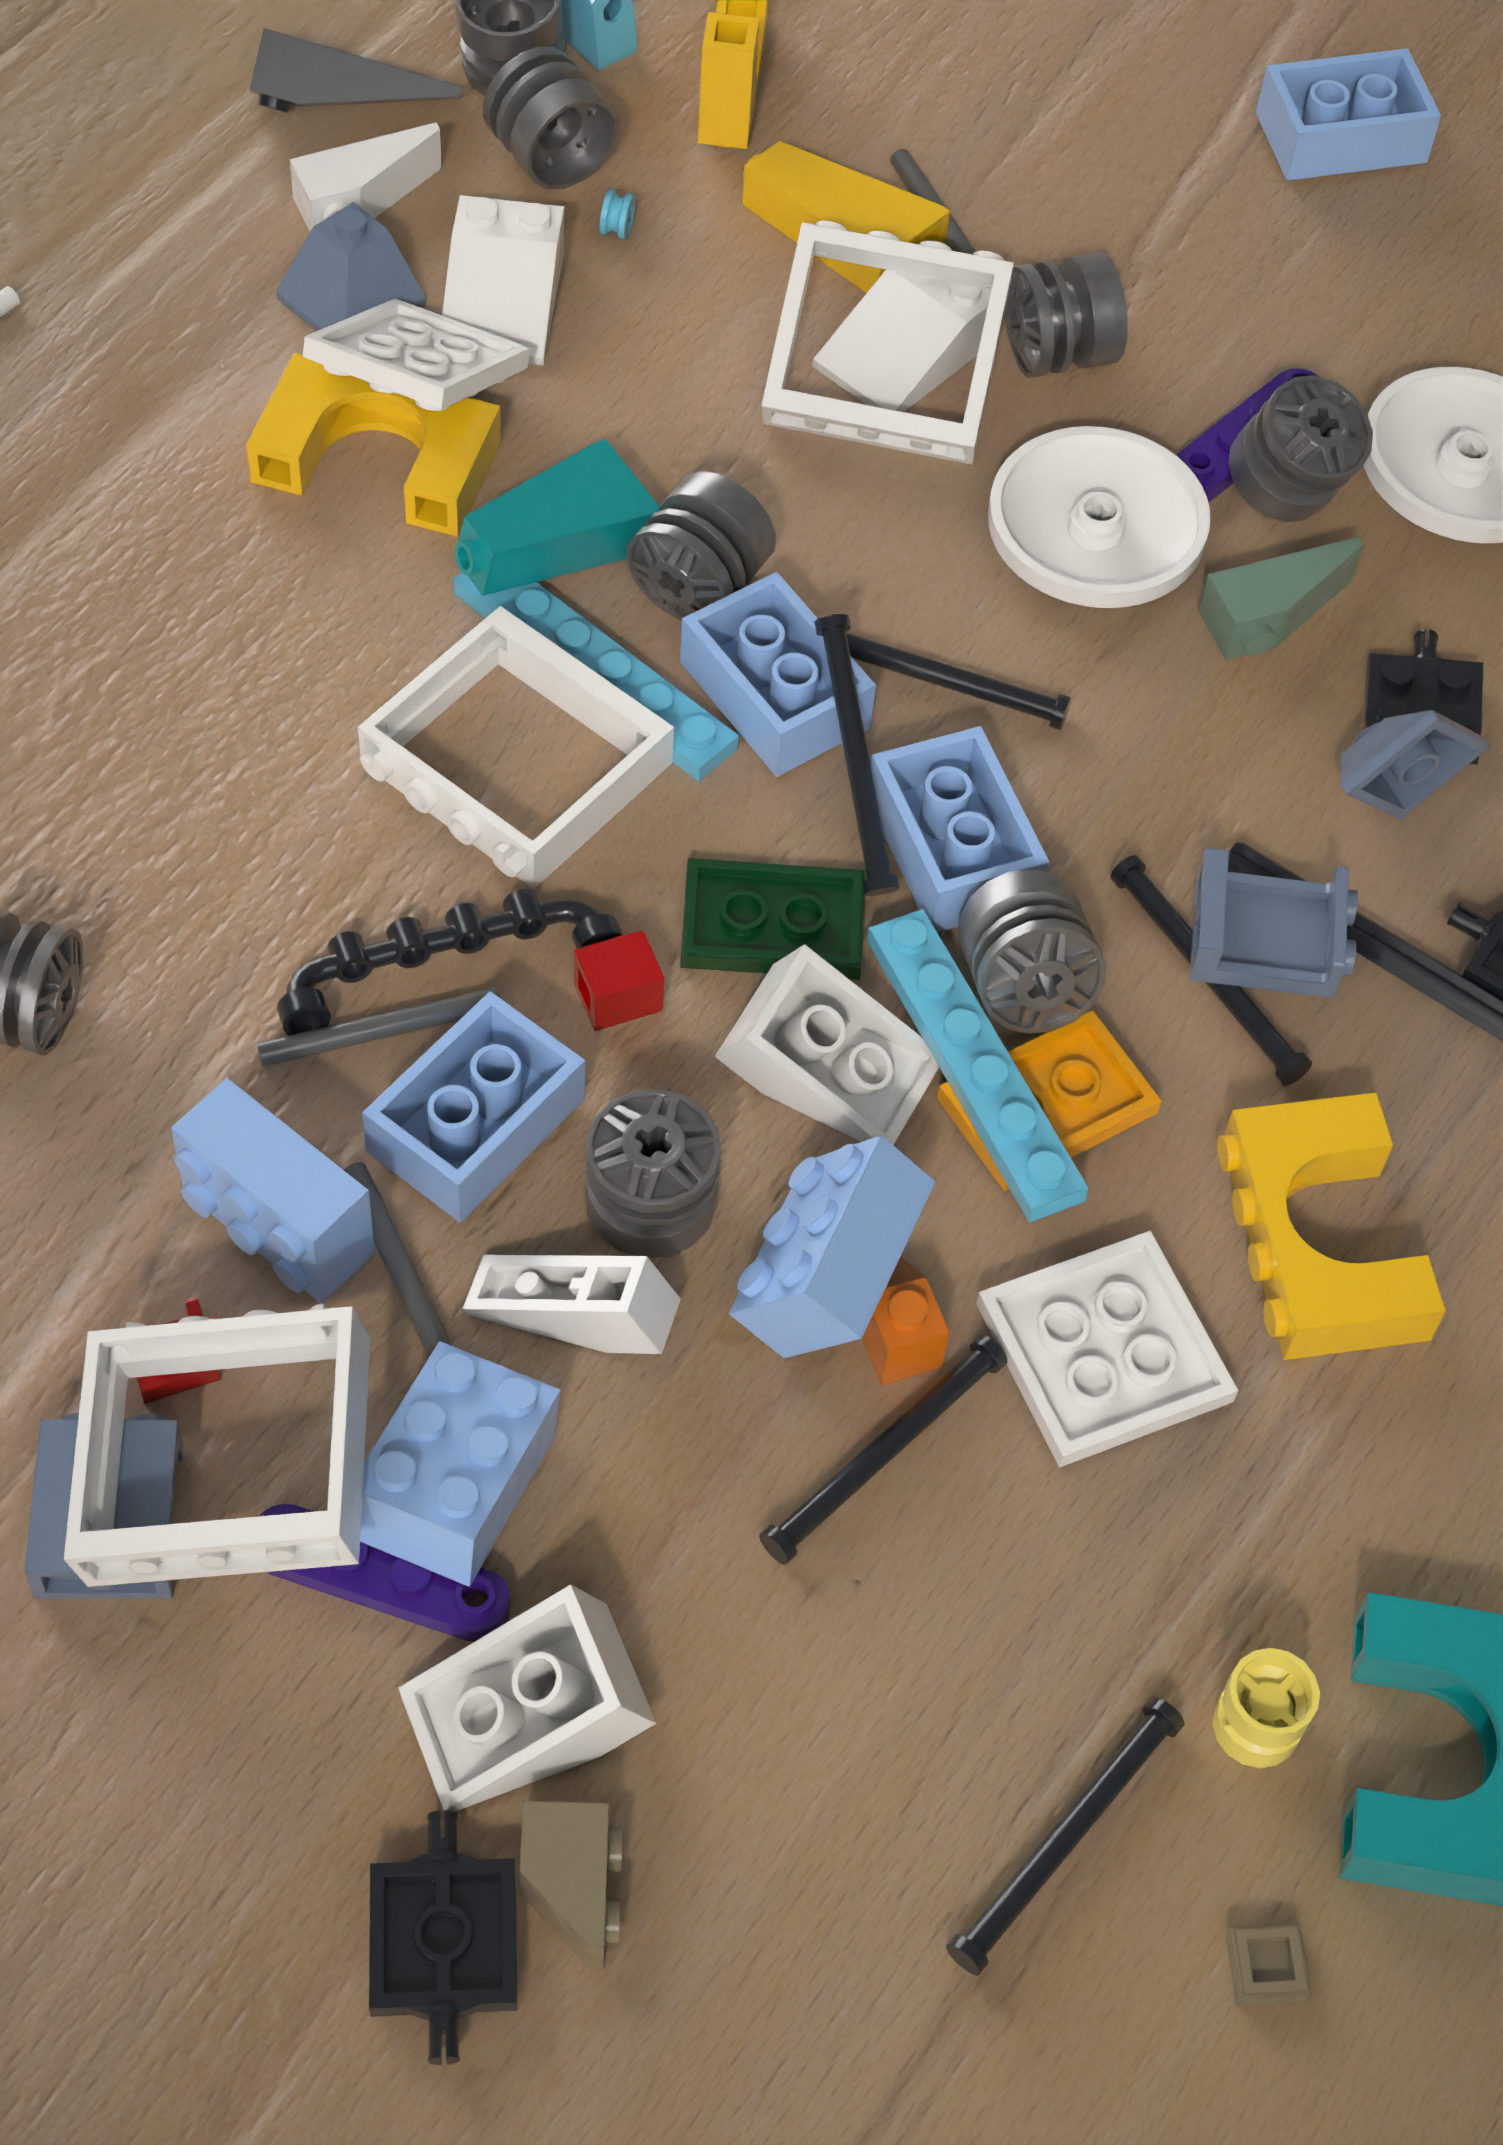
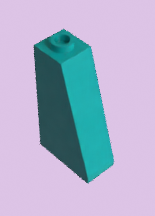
[454,439,660,596]

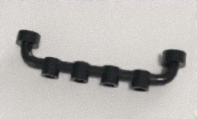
[277,888,623,1035]

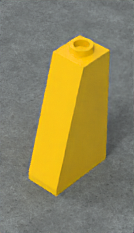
[742,141,950,293]

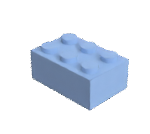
[1256,48,1441,181]
[680,572,876,777]
[871,726,1050,932]
[362,991,585,1223]
[171,1078,375,1304]
[728,1135,936,1358]
[360,1341,561,1587]

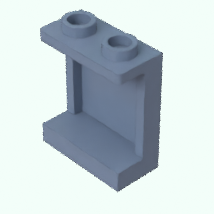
[1190,848,1358,998]
[24,1413,184,1598]

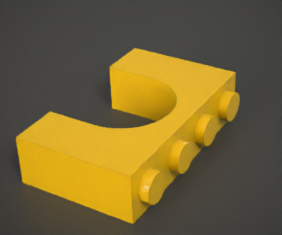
[698,0,770,149]
[246,353,501,537]
[1217,1092,1446,1360]

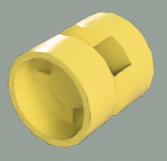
[1212,1648,1320,1769]

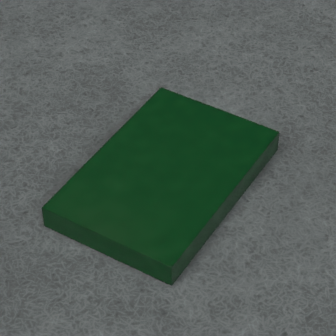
[680,858,865,980]

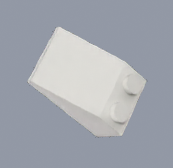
[442,195,564,366]
[812,241,991,412]
[715,944,939,1145]
[398,1584,657,1812]

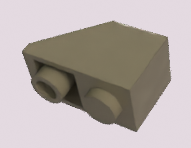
[519,1801,623,1967]

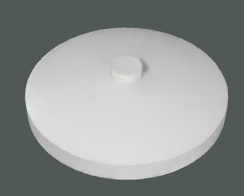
[1363,367,1503,543]
[988,426,1210,608]

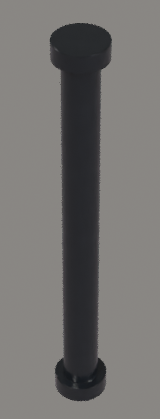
[814,614,899,896]
[817,617,1071,730]
[1110,855,1312,1086]
[759,1335,1007,1565]
[946,1697,1185,1976]

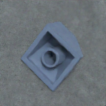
[276,202,426,331]
[1341,710,1490,819]

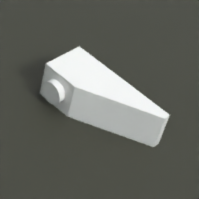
[290,122,442,231]
[463,1255,681,1354]

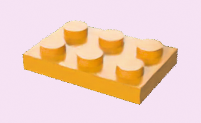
[937,1010,1162,1192]

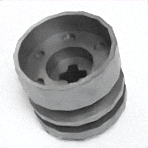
[455,0,566,95]
[483,47,619,189]
[1005,251,1128,378]
[1229,375,1373,522]
[626,471,776,621]
[958,869,1106,1034]
[0,910,84,1056]
[585,1089,721,1258]

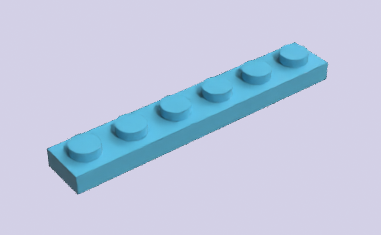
[453,572,739,782]
[867,909,1088,1223]

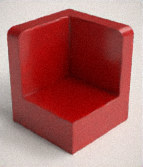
[574,931,665,1032]

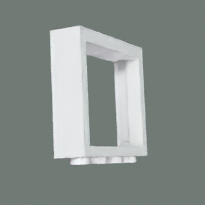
[761,221,1014,465]
[358,606,674,889]
[64,1304,371,1587]

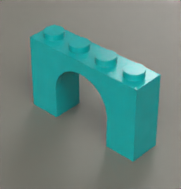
[1339,1592,1503,1906]

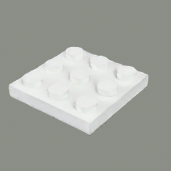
[303,298,531,411]
[976,1230,1239,1468]

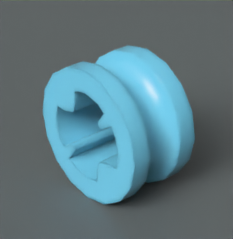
[599,188,636,240]

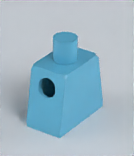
[562,0,638,71]

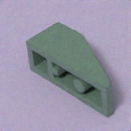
[1199,537,1364,660]

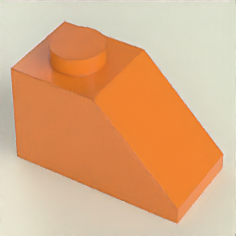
[862,1257,950,1386]

